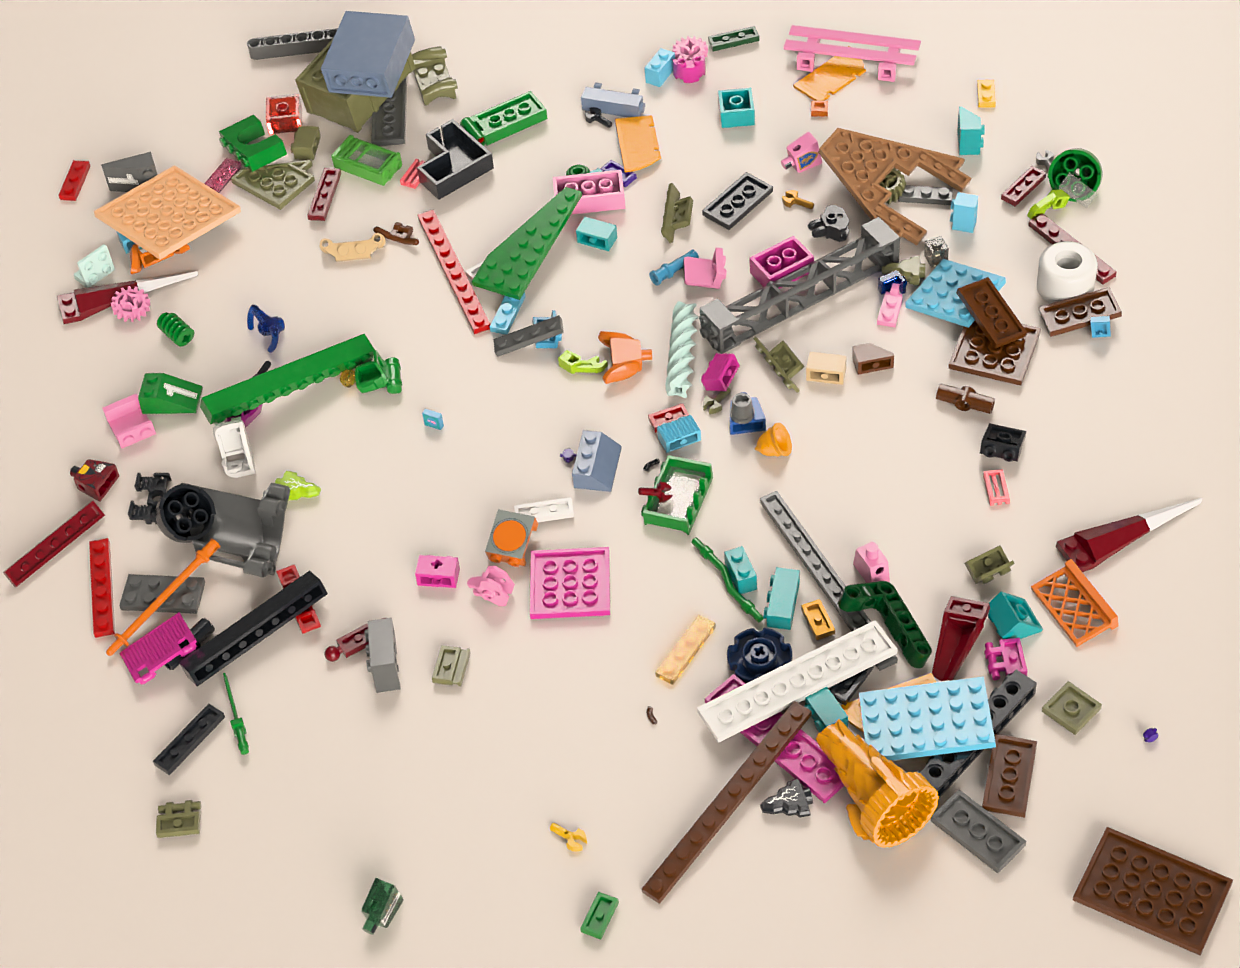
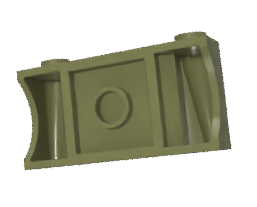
[412,46,458,106]

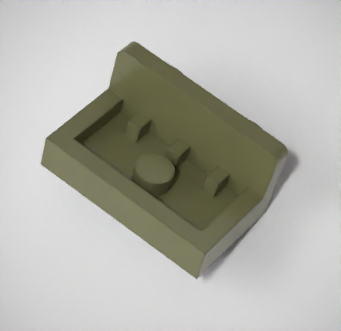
[964,545,1015,584]

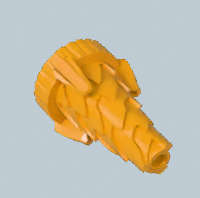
[816,719,939,848]

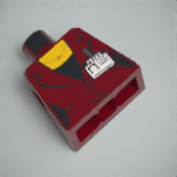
[70,459,119,502]

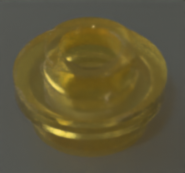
[340,370,356,388]

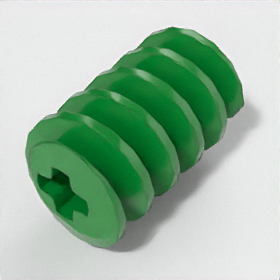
[157,312,195,347]

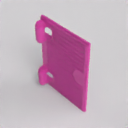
[119,612,197,685]

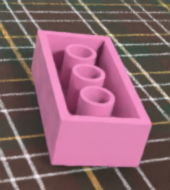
[553,170,626,215]

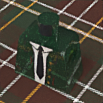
[361,878,404,935]

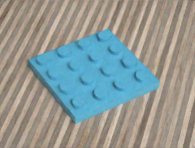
[905,259,1006,328]

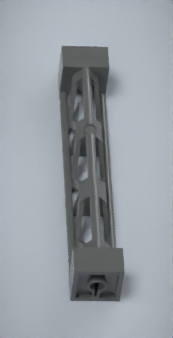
[699,217,900,354]

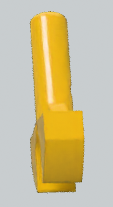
[550,823,587,851]

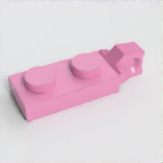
[877,283,902,327]

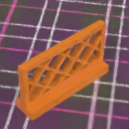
[1031,559,1119,647]

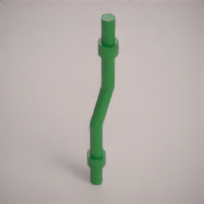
[691,537,764,623]

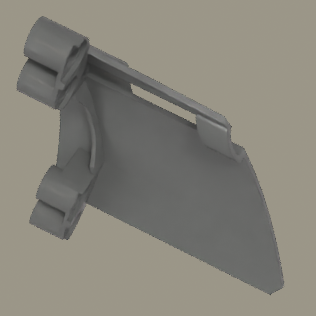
[181,483,290,577]

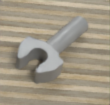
[1036,150,1054,171]

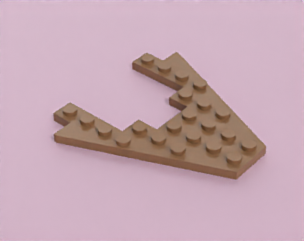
[818,128,972,246]

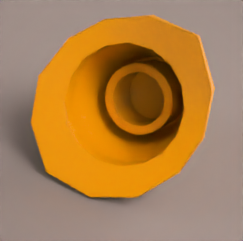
[755,423,792,457]

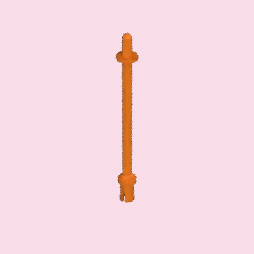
[106,538,221,656]

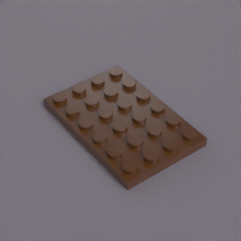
[1073,827,1233,956]

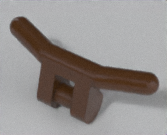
[373,222,419,245]

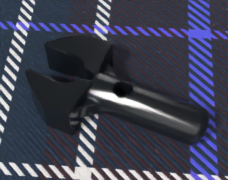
[585,107,612,128]

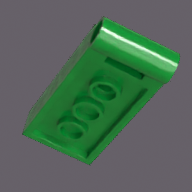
[460,91,548,146]

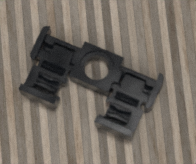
[128,473,172,524]

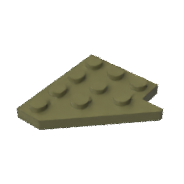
[231,160,315,210]

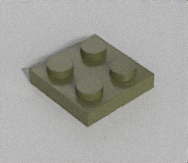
[1042,681,1102,735]

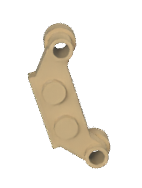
[320,233,386,262]

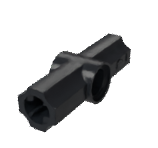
[165,618,215,671]

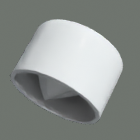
[1037,241,1097,303]

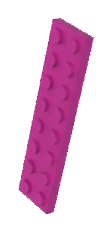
[704,674,844,804]

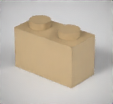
[806,352,847,385]

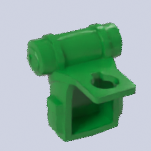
[355,350,402,394]

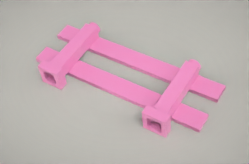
[784,25,921,82]

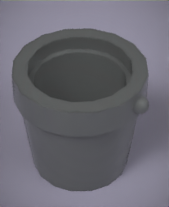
[730,393,755,424]

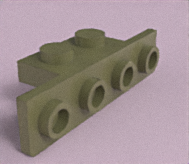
[661,183,694,243]
[753,336,805,393]

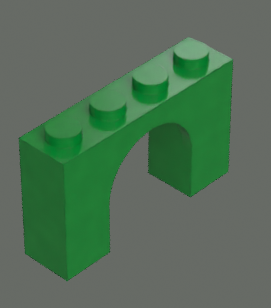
[219,114,287,172]

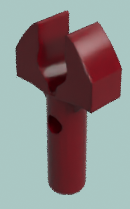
[638,482,673,503]

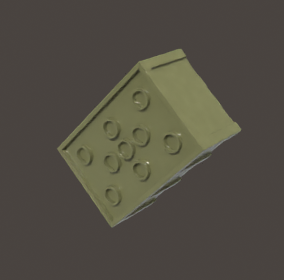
[295,38,416,133]

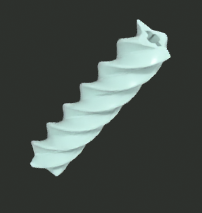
[665,301,698,398]

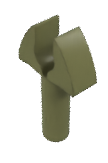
[703,387,731,414]

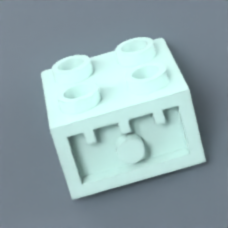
[74,244,115,288]

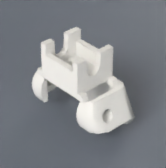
[213,417,256,478]

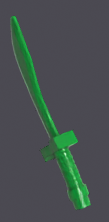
[223,673,249,755]

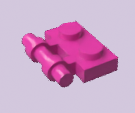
[984,638,1028,681]

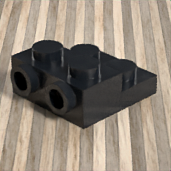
[980,423,1027,462]

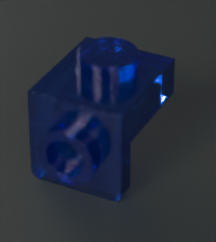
[878,270,907,295]

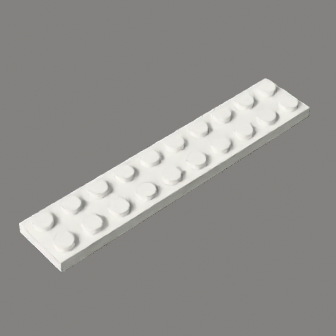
[697,620,897,743]

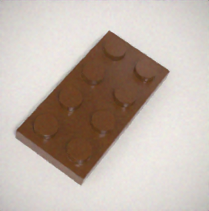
[956,277,1027,349]
[1039,287,1122,337]
[982,734,1037,818]

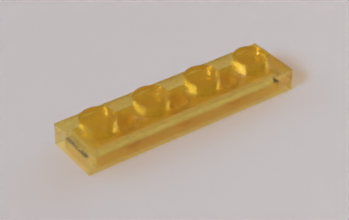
[655,614,716,685]

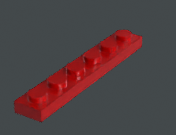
[89,538,115,638]

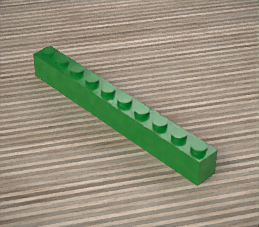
[200,333,375,425]

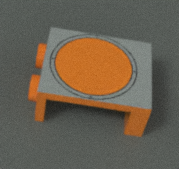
[485,509,538,567]

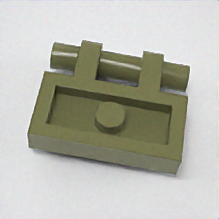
[156,800,201,838]

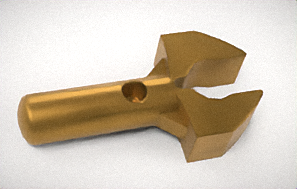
[782,190,814,209]

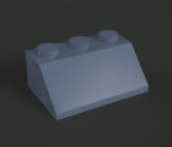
[572,430,622,492]

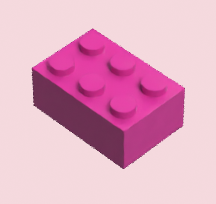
[749,236,814,289]

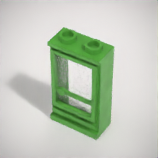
[331,135,402,186]

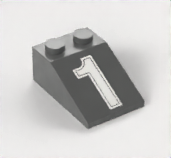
[101,152,158,192]

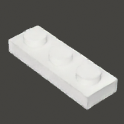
[514,497,574,522]

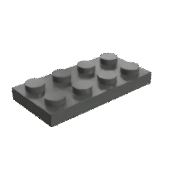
[119,574,205,614]
[931,790,1027,873]

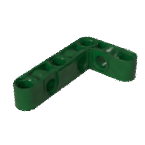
[837,581,932,669]

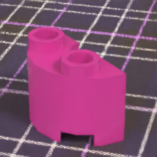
[672,55,706,83]

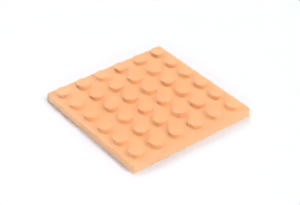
[94,165,241,259]

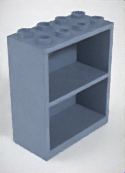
[321,11,415,98]

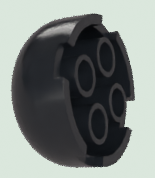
[155,484,216,543]

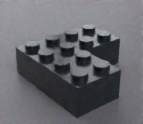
[417,119,494,200]

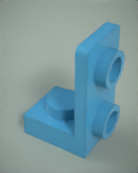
[1091,316,1111,338]

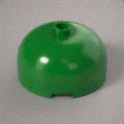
[1048,148,1103,202]

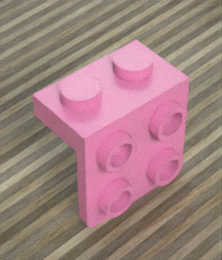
[684,248,727,289]

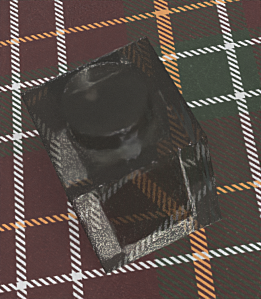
[924,236,949,268]

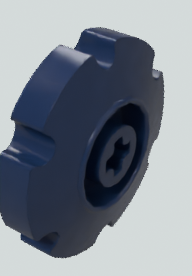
[727,628,793,683]

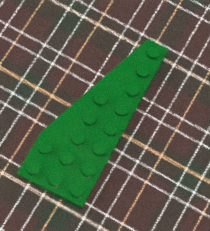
[472,187,582,300]

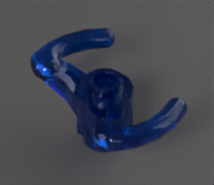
[247,304,285,353]

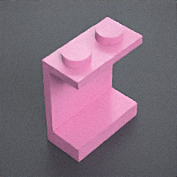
[102,394,156,448]

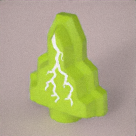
[275,471,321,501]

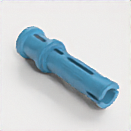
[649,249,699,286]

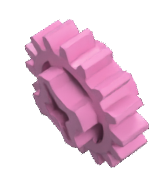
[672,36,708,60]
[111,286,150,322]

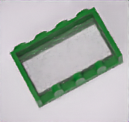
[641,455,713,535]

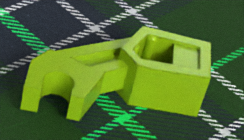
[1027,189,1070,219]
[558,350,608,374]

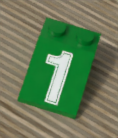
[138,373,203,414]

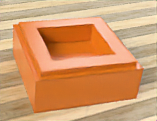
[811,101,828,117]

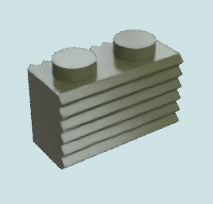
[291,126,321,160]

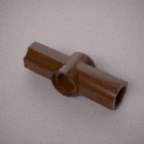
[936,384,995,414]

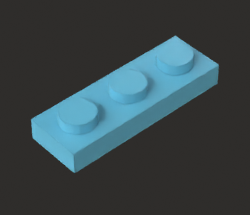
[490,292,526,335]

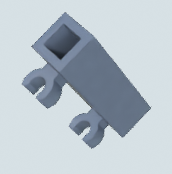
[581,82,645,117]

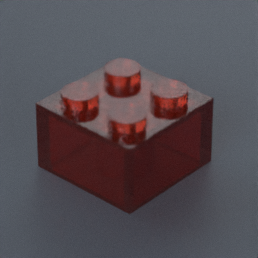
[266,94,302,134]

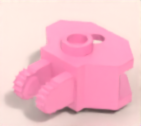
[467,566,515,606]

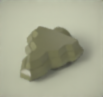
[882,256,925,286]

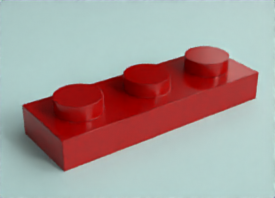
[58,160,91,201]

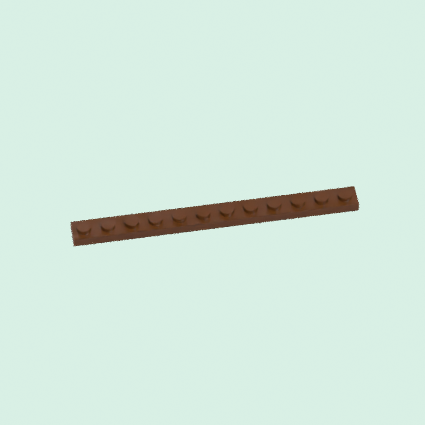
[642,701,812,904]

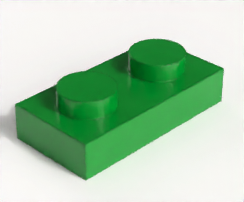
[580,892,619,940]

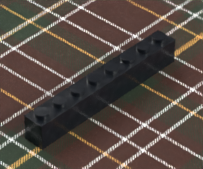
[179,570,328,687]

